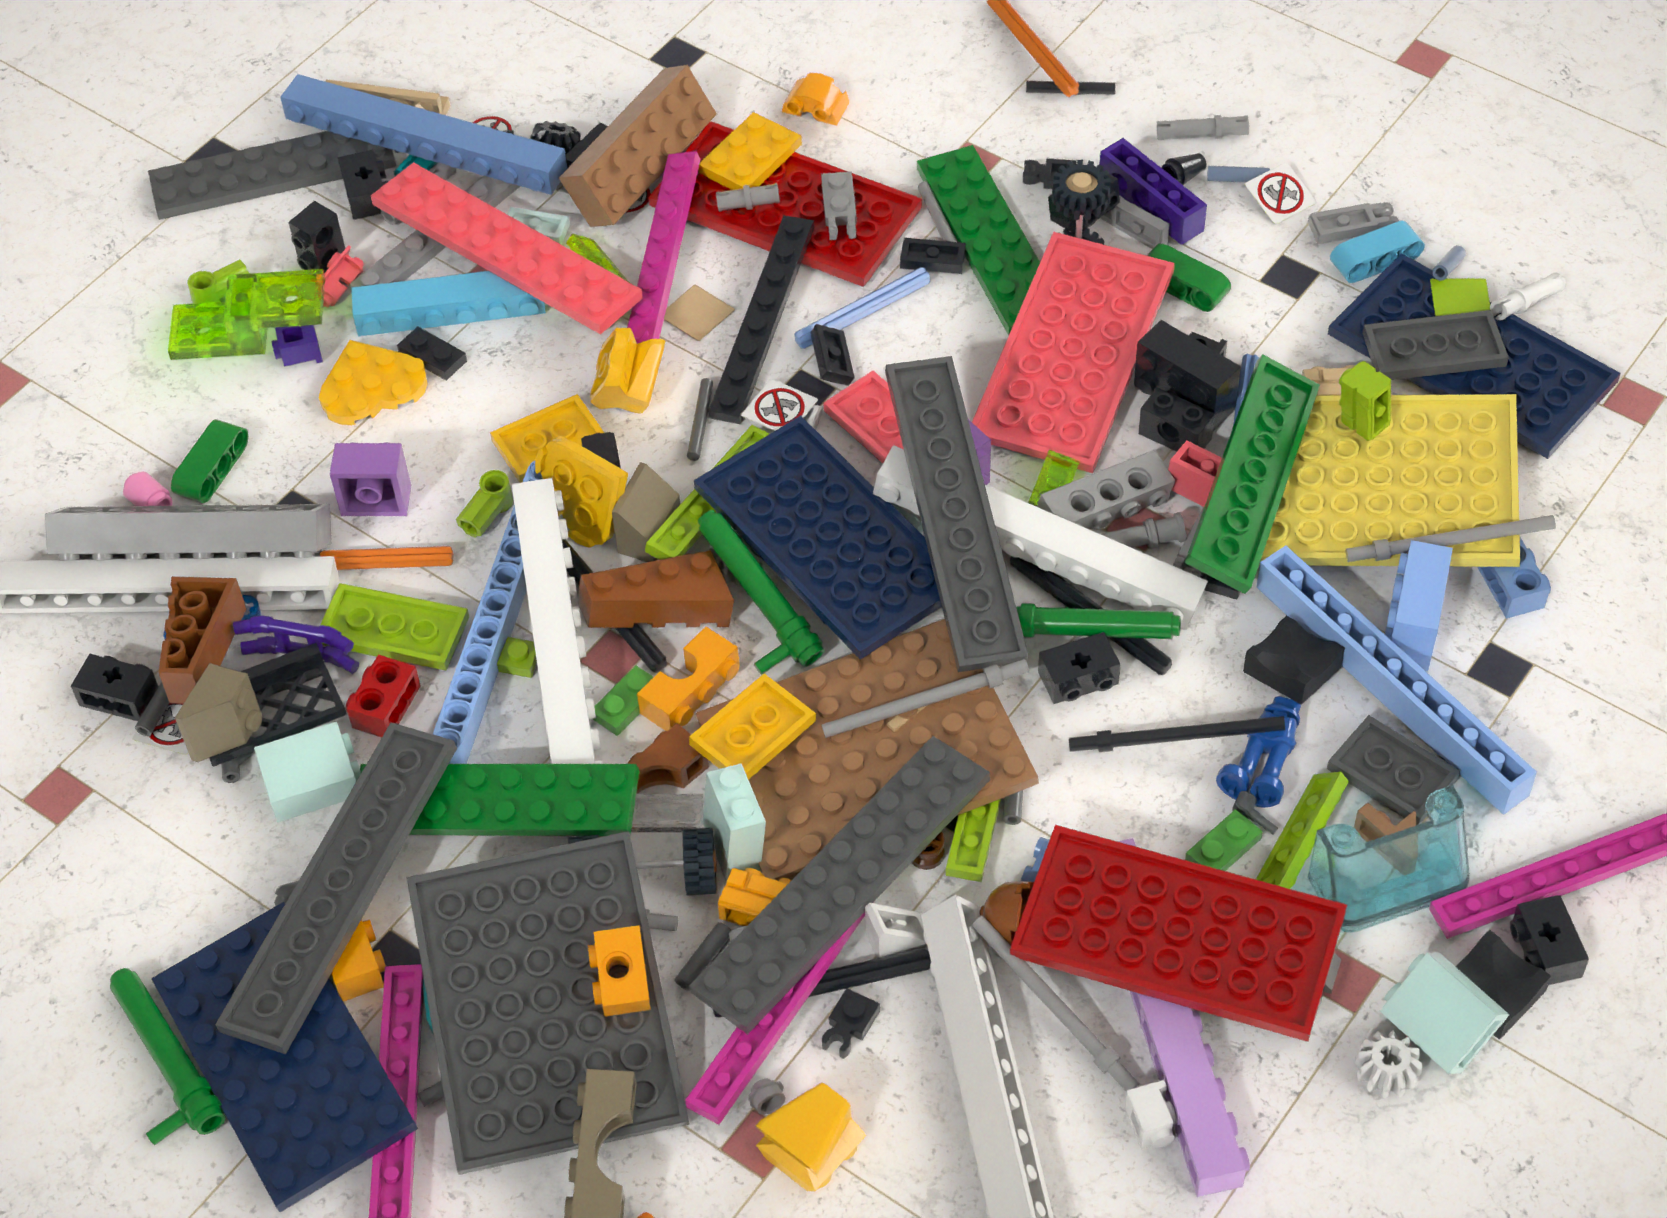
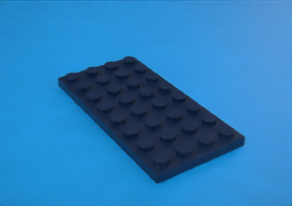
[1328,253,1621,459]
[694,415,942,660]
[151,902,419,1213]

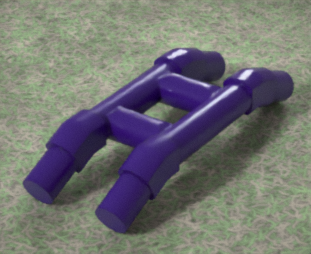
[233,616,360,674]

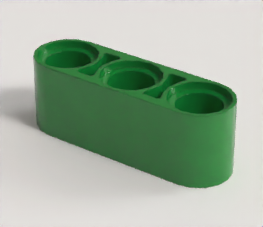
[1146,243,1231,312]
[171,419,249,503]

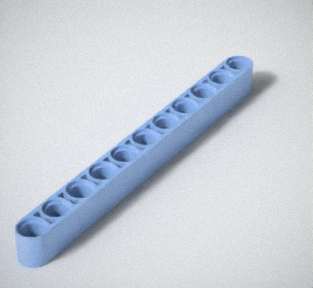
[433,461,543,764]

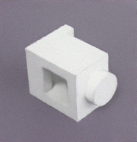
[1125,1080,1177,1149]

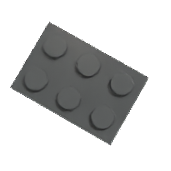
[1327,715,1460,826]

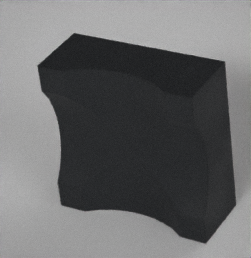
[1243,615,1345,705]
[1455,930,1552,1040]

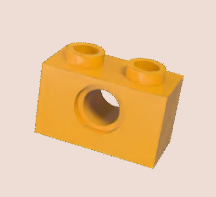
[588,925,651,1016]

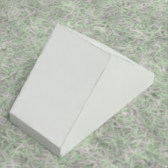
[865,903,928,958]

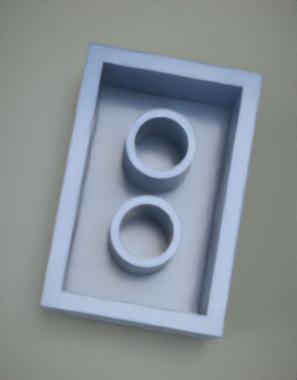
[1385,540,1453,671]

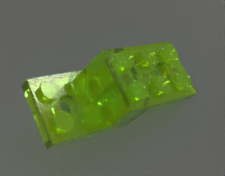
[168,269,325,360]

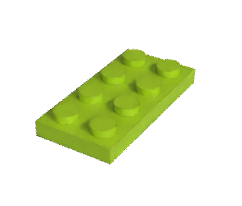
[320,583,470,671]

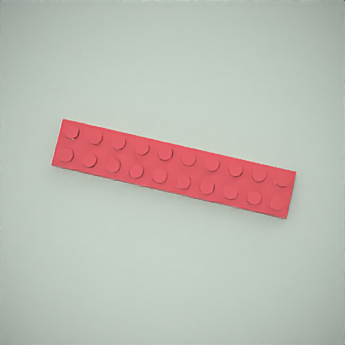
[371,162,643,335]

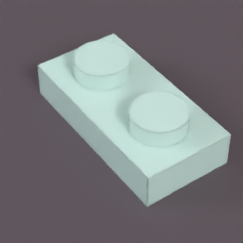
[507,207,570,245]

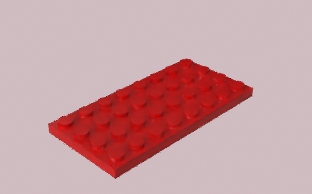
[648,121,922,287]
[1010,825,1347,1042]

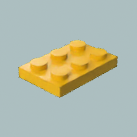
[699,112,802,190]
[490,394,604,483]
[689,673,816,780]

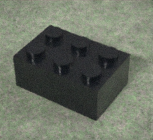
[1134,320,1241,431]

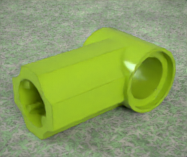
[187,259,252,313]
[456,470,513,538]

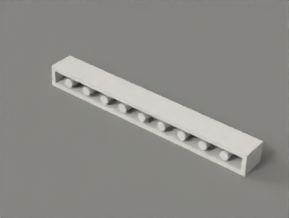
[873,445,1208,630]
[512,478,603,764]
[0,556,339,613]
[921,895,1054,1218]

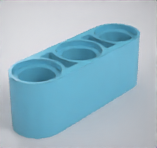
[1330,221,1425,283]

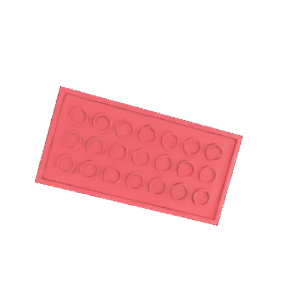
[972,232,1174,473]

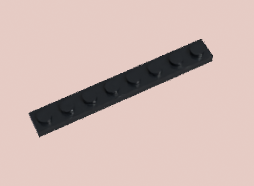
[708,215,814,425]

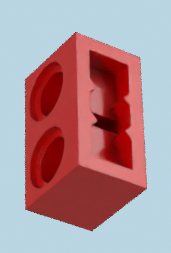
[346,654,421,738]

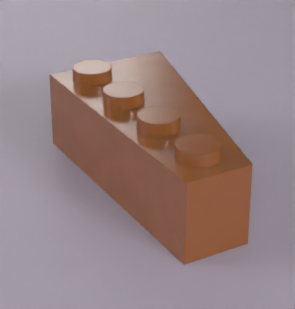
[577,550,734,628]
[158,576,246,704]

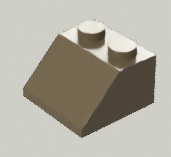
[612,462,680,562]
[175,663,262,762]

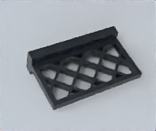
[209,643,347,767]

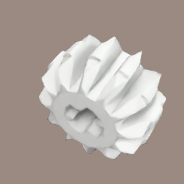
[1355,1030,1423,1099]

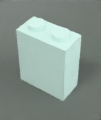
[254,721,361,823]
[703,764,766,880]
[1380,952,1509,1074]

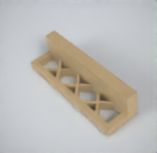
[325,79,450,115]

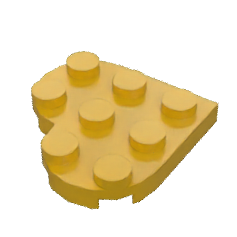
[319,340,428,425]
[535,436,628,548]

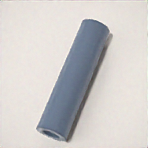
[1207,166,1270,182]
[1432,246,1466,280]

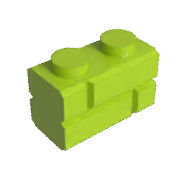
[1339,361,1391,441]

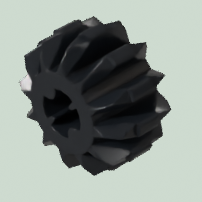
[530,121,581,155]

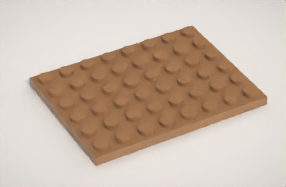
[696,619,1039,881]

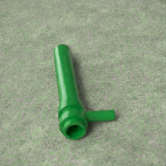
[698,510,825,675]
[1016,603,1181,639]
[110,968,225,1146]

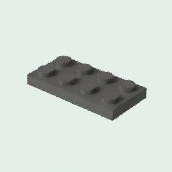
[1363,310,1509,380]

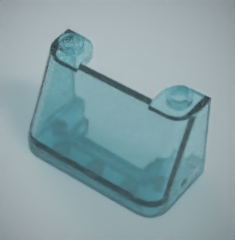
[1307,785,1470,933]

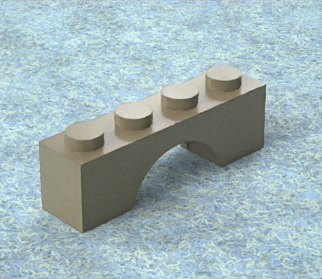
[564,1069,637,1218]

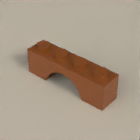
[599,723,709,837]

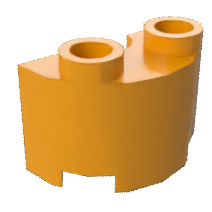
[782,73,849,126]

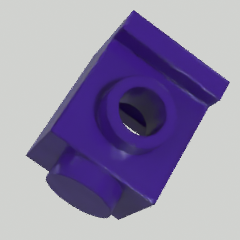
[271,318,323,367]

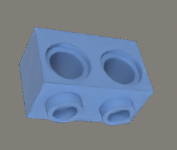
[1477,537,1551,619]

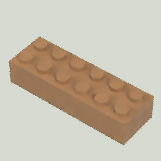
[559,65,717,227]

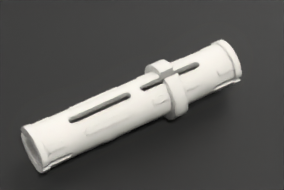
[1490,272,1566,320]

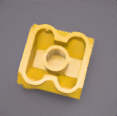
[590,328,666,414]
[755,1082,867,1192]

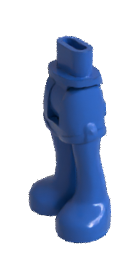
[1216,696,1301,808]

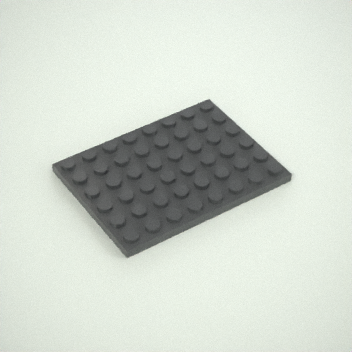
[407,831,690,1175]

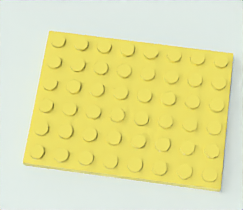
[1259,394,1520,567]

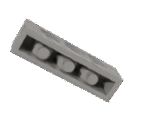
[1036,450,1175,530]

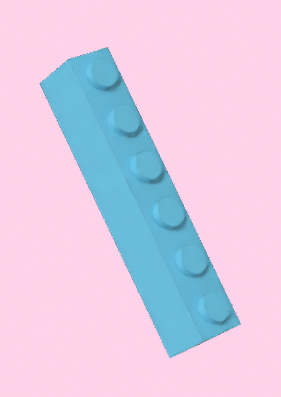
[351,271,546,337]

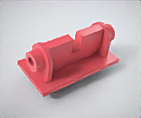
[309,245,364,307]

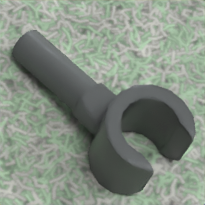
[1232,791,1278,835]

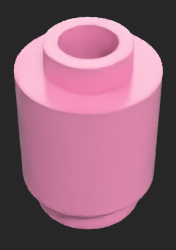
[123,471,172,506]

